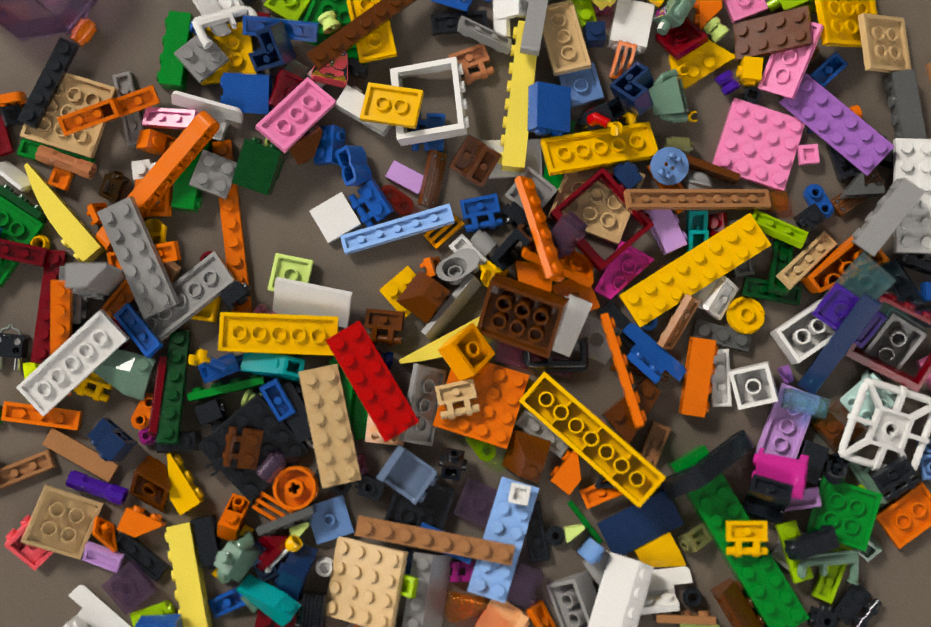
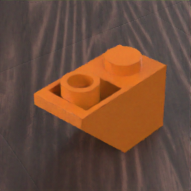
[693,0,722,30]
[136,129,177,156]
[549,449,581,495]
[217,493,251,541]
[116,505,167,537]

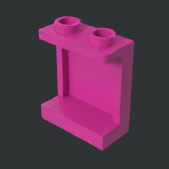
[751,448,809,500]

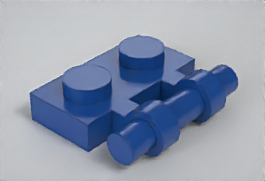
[411,113,445,152]
[348,179,394,227]
[460,193,503,233]

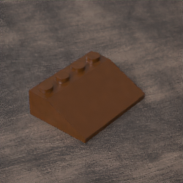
[477,273,570,359]

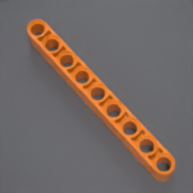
[95,111,220,252]

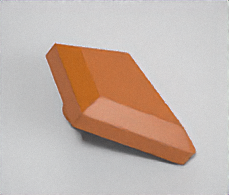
[92,516,117,553]

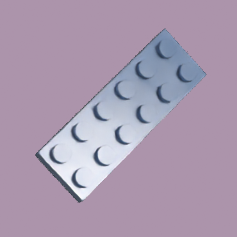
[467,476,539,603]

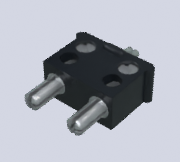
[0,324,31,371]

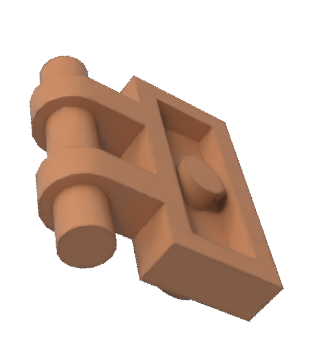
[448,44,495,85]

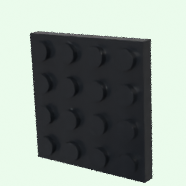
[197,393,310,502]

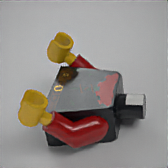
[578,96,636,136]

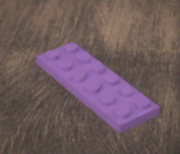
[779,73,895,176]

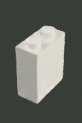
[608,0,655,54]

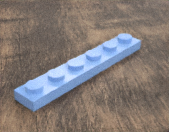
[340,203,455,255]

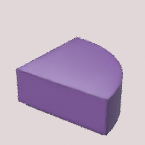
[777,364,793,385]

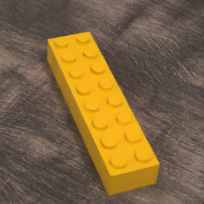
[519,372,666,508]

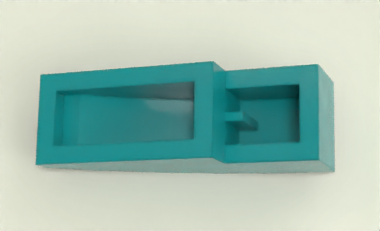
[686,210,709,253]

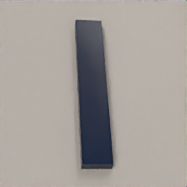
[797,292,882,395]

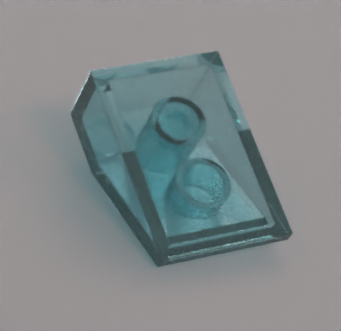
[823,251,896,299]

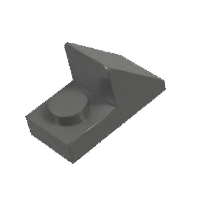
[840,172,885,199]

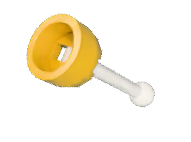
[264,534,303,573]

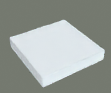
[309,192,361,244]

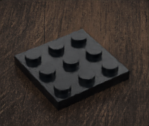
[385,483,456,530]

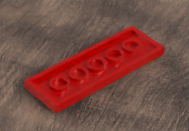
[325,320,420,442]

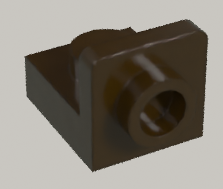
[99,171,129,203]

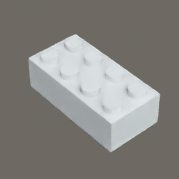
[770,296,836,364]

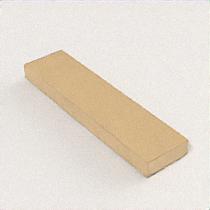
[776,230,838,290]

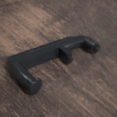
[522,337,589,372]

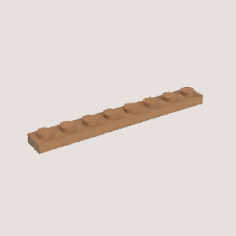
[624,189,771,210]
[355,515,515,566]

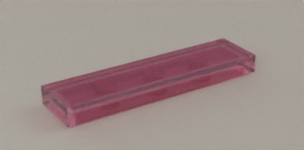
[495,342,573,379]

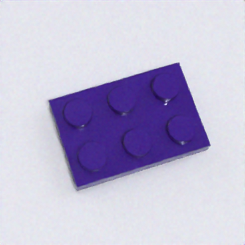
[812,282,887,348]

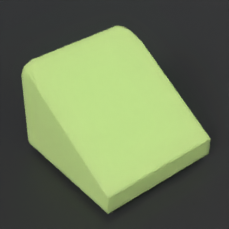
[289,520,311,538]
[563,524,585,543]

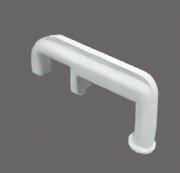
[192,5,258,49]

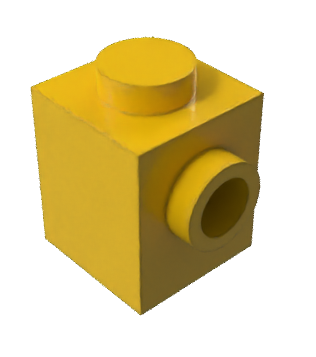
[736,56,763,87]

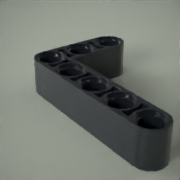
[660,430,754,500]

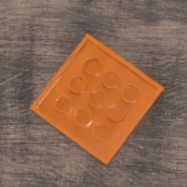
[432,362,530,450]

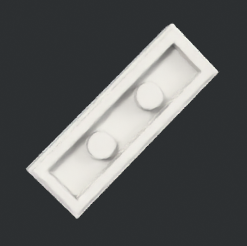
[710,349,732,407]

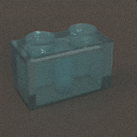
[781,388,831,419]

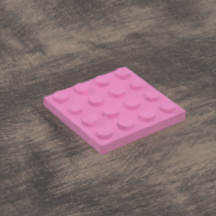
[712,97,805,192]

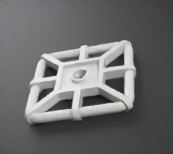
[838,378,931,478]

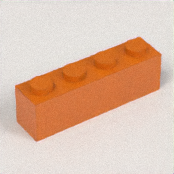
[678,337,718,418]

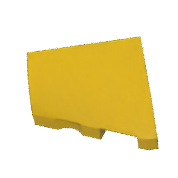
[634,532,686,567]

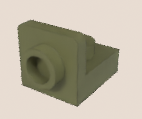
[677,523,713,554]

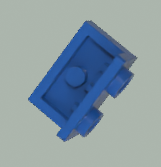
[314,125,346,166]

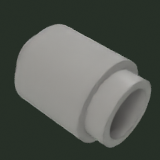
[470,230,498,257]

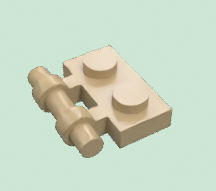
[435,378,480,420]

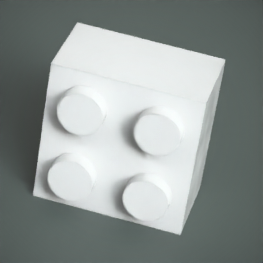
[729,361,779,410]

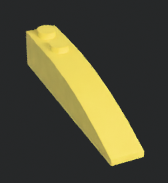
[24,163,106,263]
[399,316,493,365]

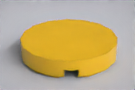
[726,297,765,334]

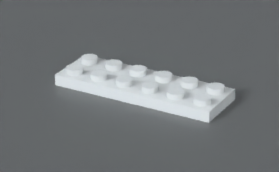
[893,138,931,254]
[16,309,129,416]

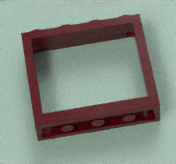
[549,168,654,272]
[845,292,931,393]

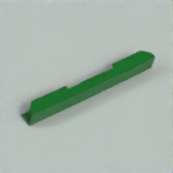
[567,500,603,544]

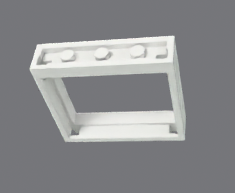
[390,57,470,146]

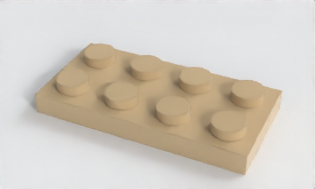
[542,0,591,76]

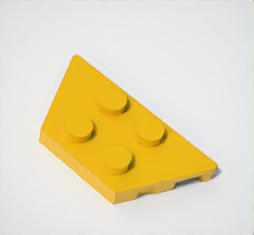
[668,40,735,90]

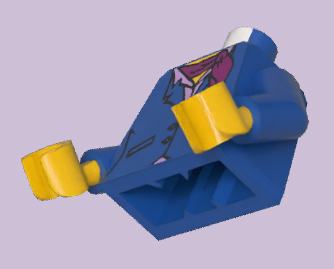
[188,349,243,384]

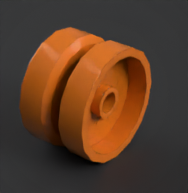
[273,465,320,510]

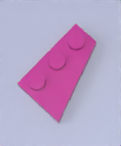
[594,241,655,300]

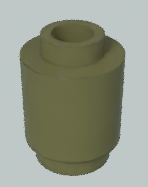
[664,136,693,155]

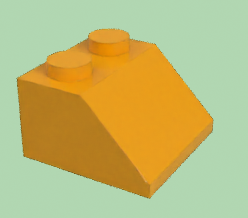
[438,323,495,381]

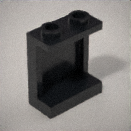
[490,220,534,271]
[743,474,794,524]

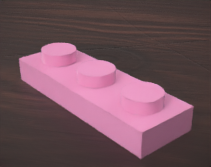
[142,107,198,130]

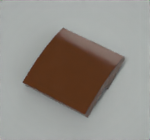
[449,134,502,188]

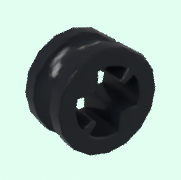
[742,86,761,104]

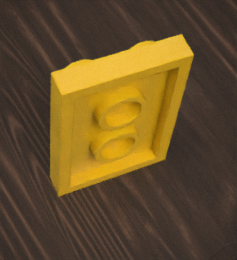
[360,82,424,129]

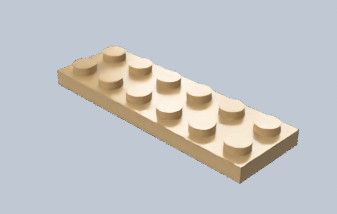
[298,364,361,488]

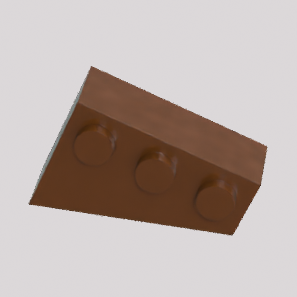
[601,377,661,444]

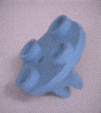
[650,147,689,185]

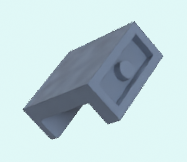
[376,445,439,504]

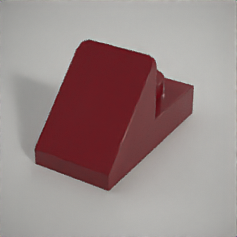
[256,536,290,571]

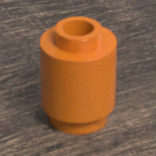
[70,17,97,47]

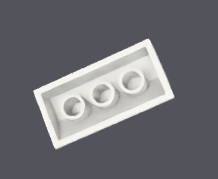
[588,552,654,627]

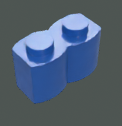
[337,145,372,186]

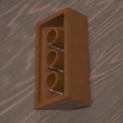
[710,578,765,627]

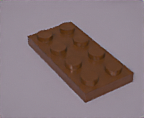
[733,5,813,62]

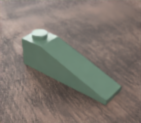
[93,349,157,401]

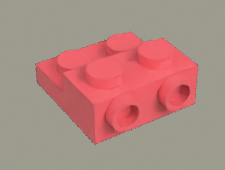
[4,514,54,571]

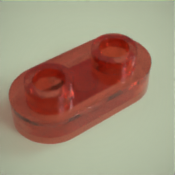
[381,185,414,216]

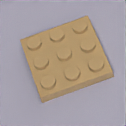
[858,13,911,73]
[21,484,103,560]

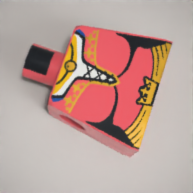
[311,52,348,88]

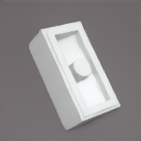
[0,161,32,193]

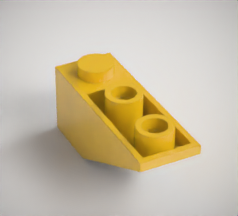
[167,452,205,515]

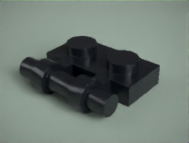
[870,455,922,502]
[832,584,882,627]

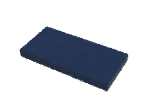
[597,490,684,556]

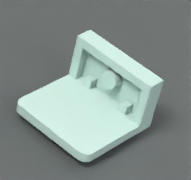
[840,369,897,426]

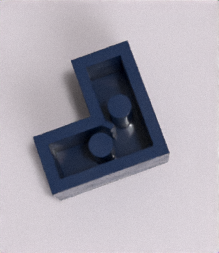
[248,21,296,72]
[609,61,654,116]
[87,418,138,462]
[274,544,318,602]

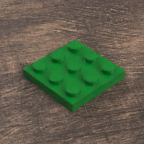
[806,476,883,552]

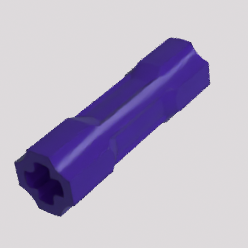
[66,470,129,505]

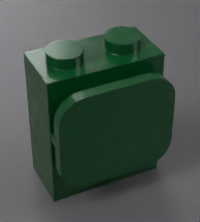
[231,136,285,195]

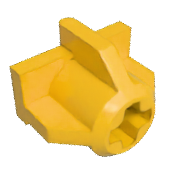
[478,260,509,288]

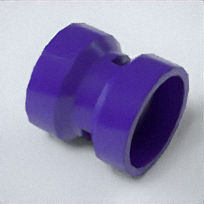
[715,70,741,96]

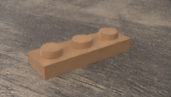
[657,294,701,351]
[653,609,716,625]

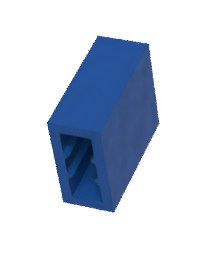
[220,72,273,114]
[527,81,571,137]

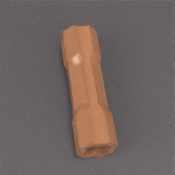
[35,145,97,180]

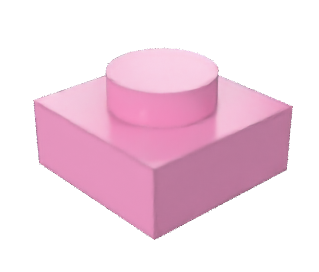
[797,144,820,166]

